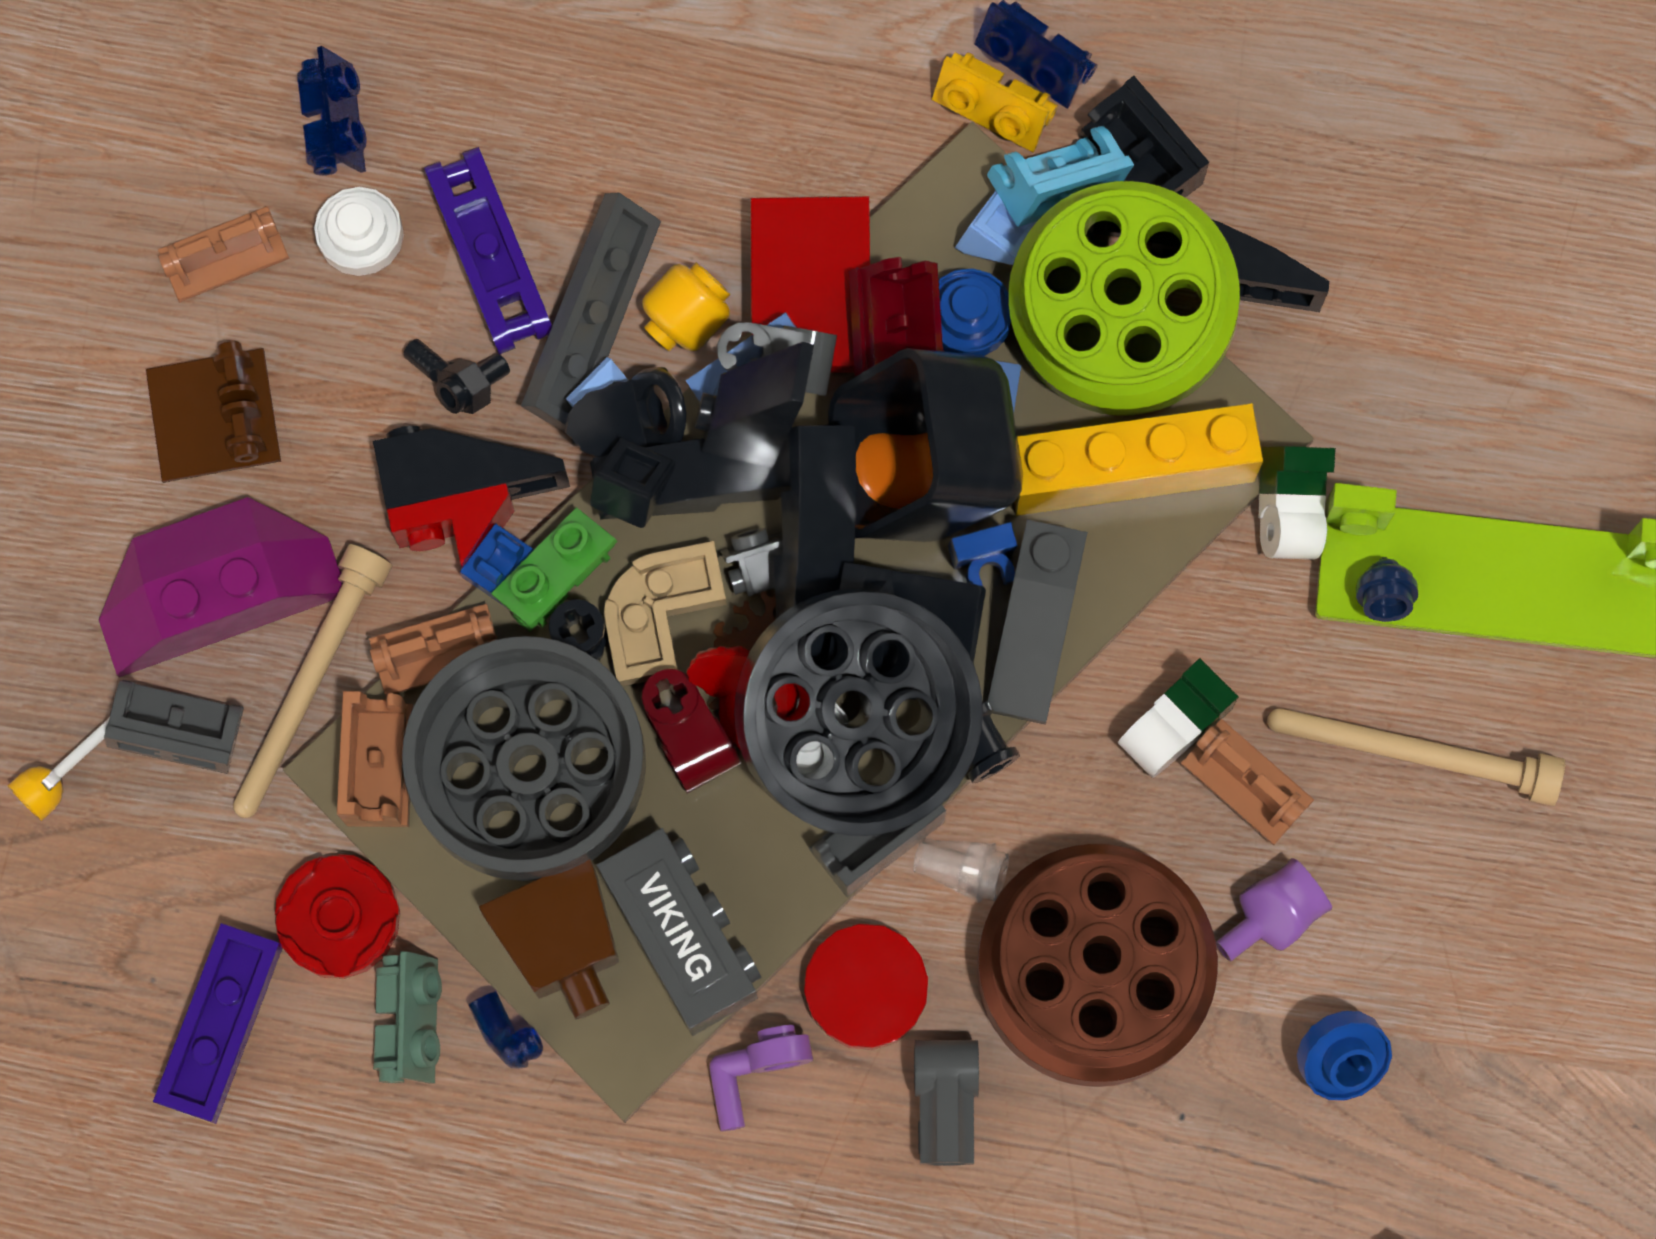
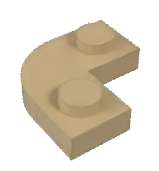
[604,541,727,686]

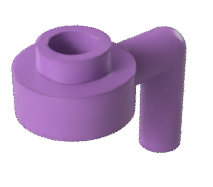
[709,1025,813,1132]

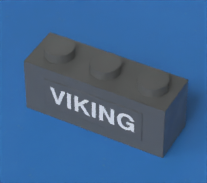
[597,828,762,1036]

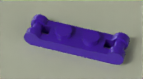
[423,147,552,354]

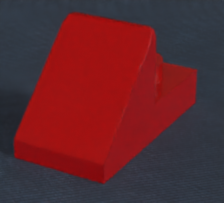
[387,483,515,568]

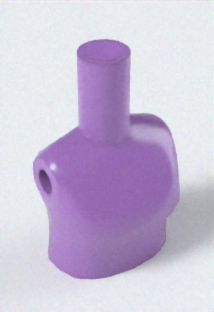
[1216,858,1332,962]

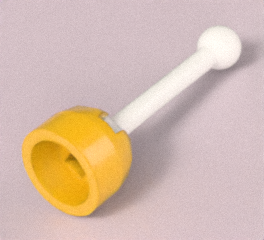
[7,717,110,821]

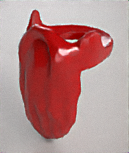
[687,645,800,750]

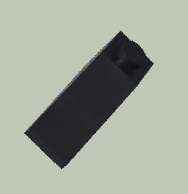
[695,342,814,468]
[373,426,570,510]

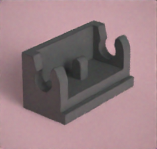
[104,680,244,774]
[809,804,947,898]

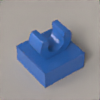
[947,522,1018,586]
[460,524,534,607]

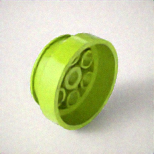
[1009,181,1240,416]

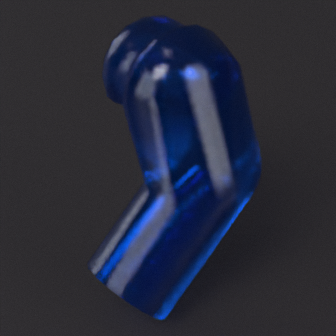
[468,991,543,1069]

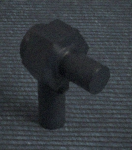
[404,339,510,414]

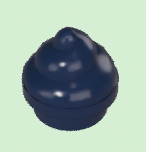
[1356,557,1418,622]

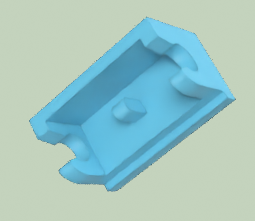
[987,126,1134,227]

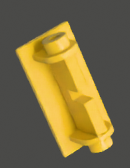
[932,52,1058,153]

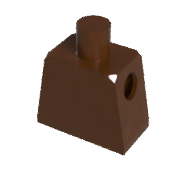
[479,859,619,1019]

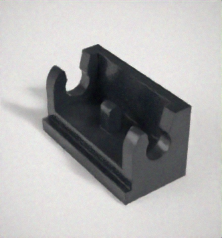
[1080,76,1209,197]

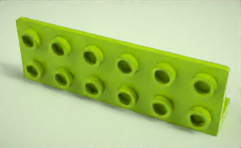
[1315,483,1656,658]

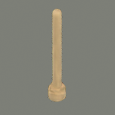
[233,544,393,818]
[1267,708,1565,807]

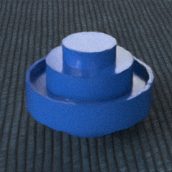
[939,268,1012,356]
[1296,1011,1392,1101]

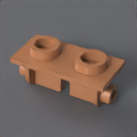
[158,206,290,303]
[369,604,498,696]
[1181,718,1314,846]

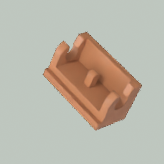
[337,691,414,827]

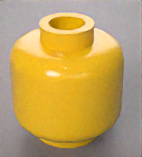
[642,262,731,351]

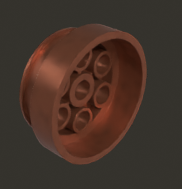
[977,844,1218,1087]

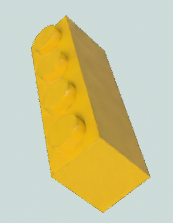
[1014,403,1263,516]

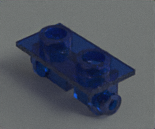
[974,0,1098,109]
[297,46,367,176]

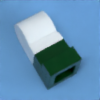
[1258,446,1336,560]
[1118,658,1239,778]

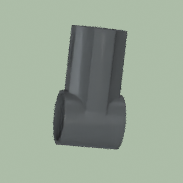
[914,1040,979,1166]

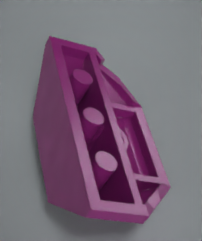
[99,497,343,678]

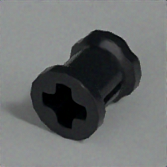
[549,599,609,661]
[968,702,1020,783]

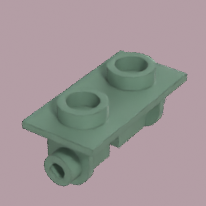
[373,951,442,1084]

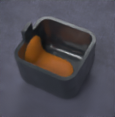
[828,348,1023,542]

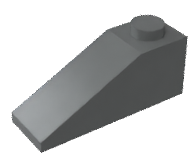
[988,519,1088,725]

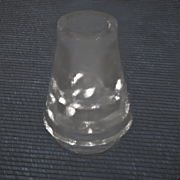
[913,837,1009,903]

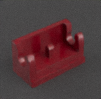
[849,257,943,377]

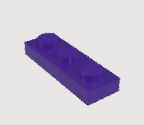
[153,923,283,1124]

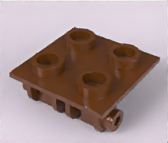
[146,341,282,483]

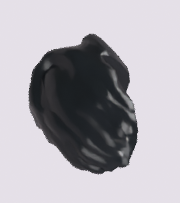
[565,367,687,457]

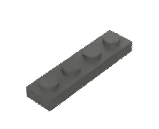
[521,192,661,432]

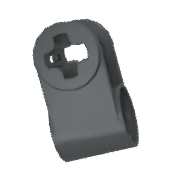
[717,322,837,396]

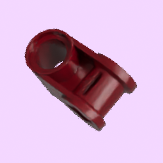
[642,669,742,794]

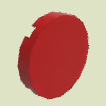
[275,854,400,979]
[804,924,928,1050]

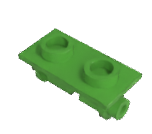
[491,507,618,633]

